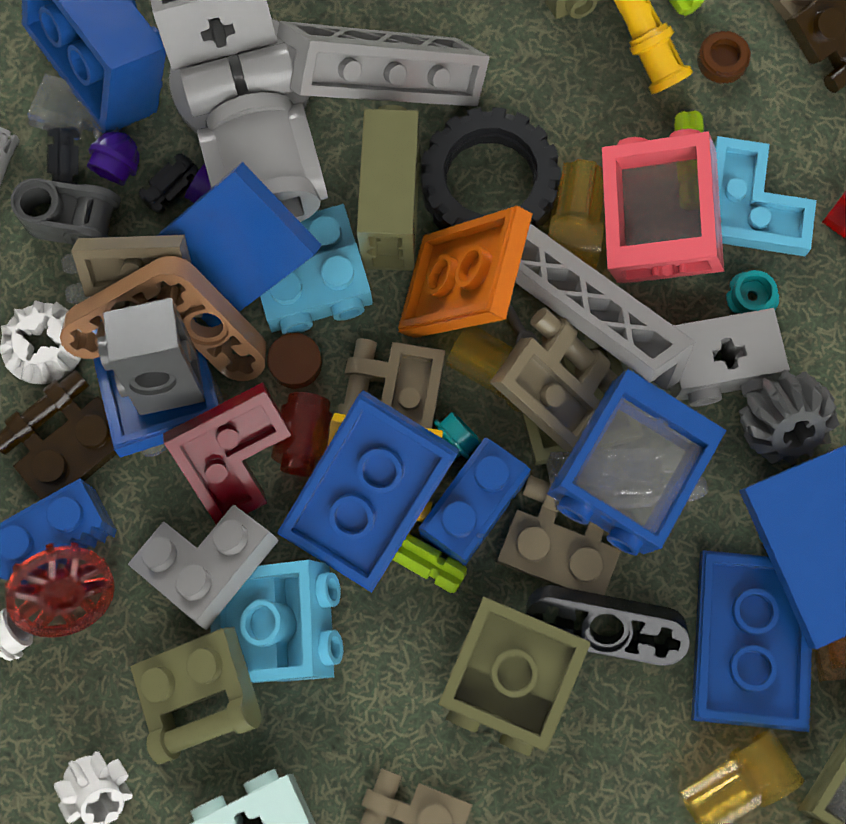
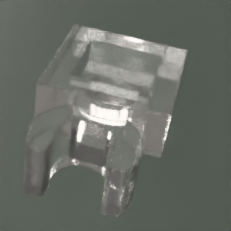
[28,74,119,140]

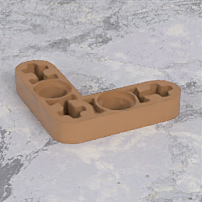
[60,256,267,381]

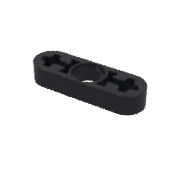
[525,585,690,666]

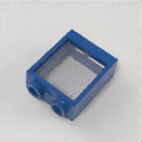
[547,369,726,555]

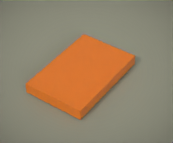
[398,206,532,338]

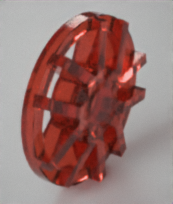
[4,542,115,638]

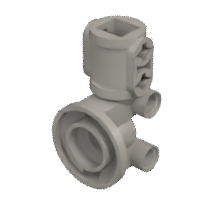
[169,18,328,222]

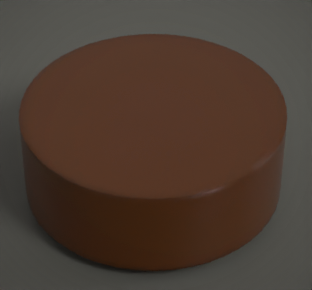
[697,31,751,84]
[267,333,322,389]

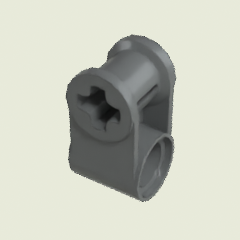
[11,178,121,246]

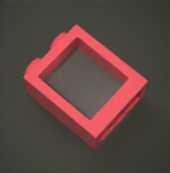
[602,129,724,283]

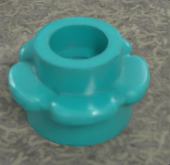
[726,270,779,314]
[434,412,482,462]

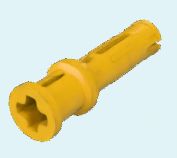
[614,0,693,94]

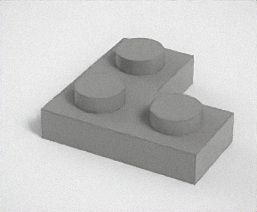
[128,504,279,630]

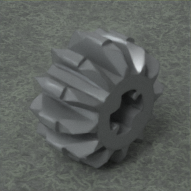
[738,370,840,466]

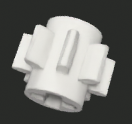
[54,751,132,824]

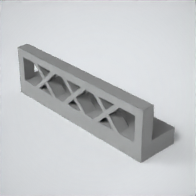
[277,21,490,107]
[515,223,695,391]

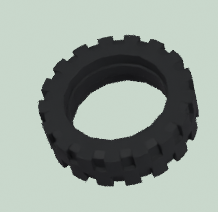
[421,107,561,230]

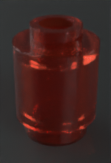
[271,392,333,477]

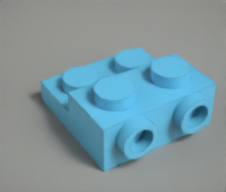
[260,204,373,335]
[211,560,343,683]

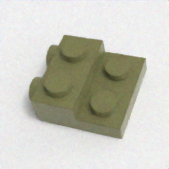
[438,596,591,756]

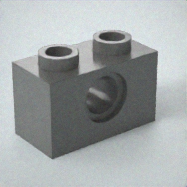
[97,298,205,415]

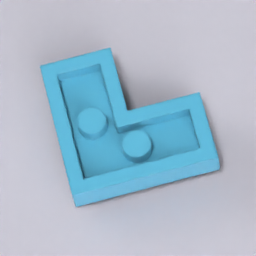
[714,136,816,257]

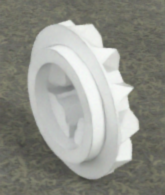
[0,300,81,384]

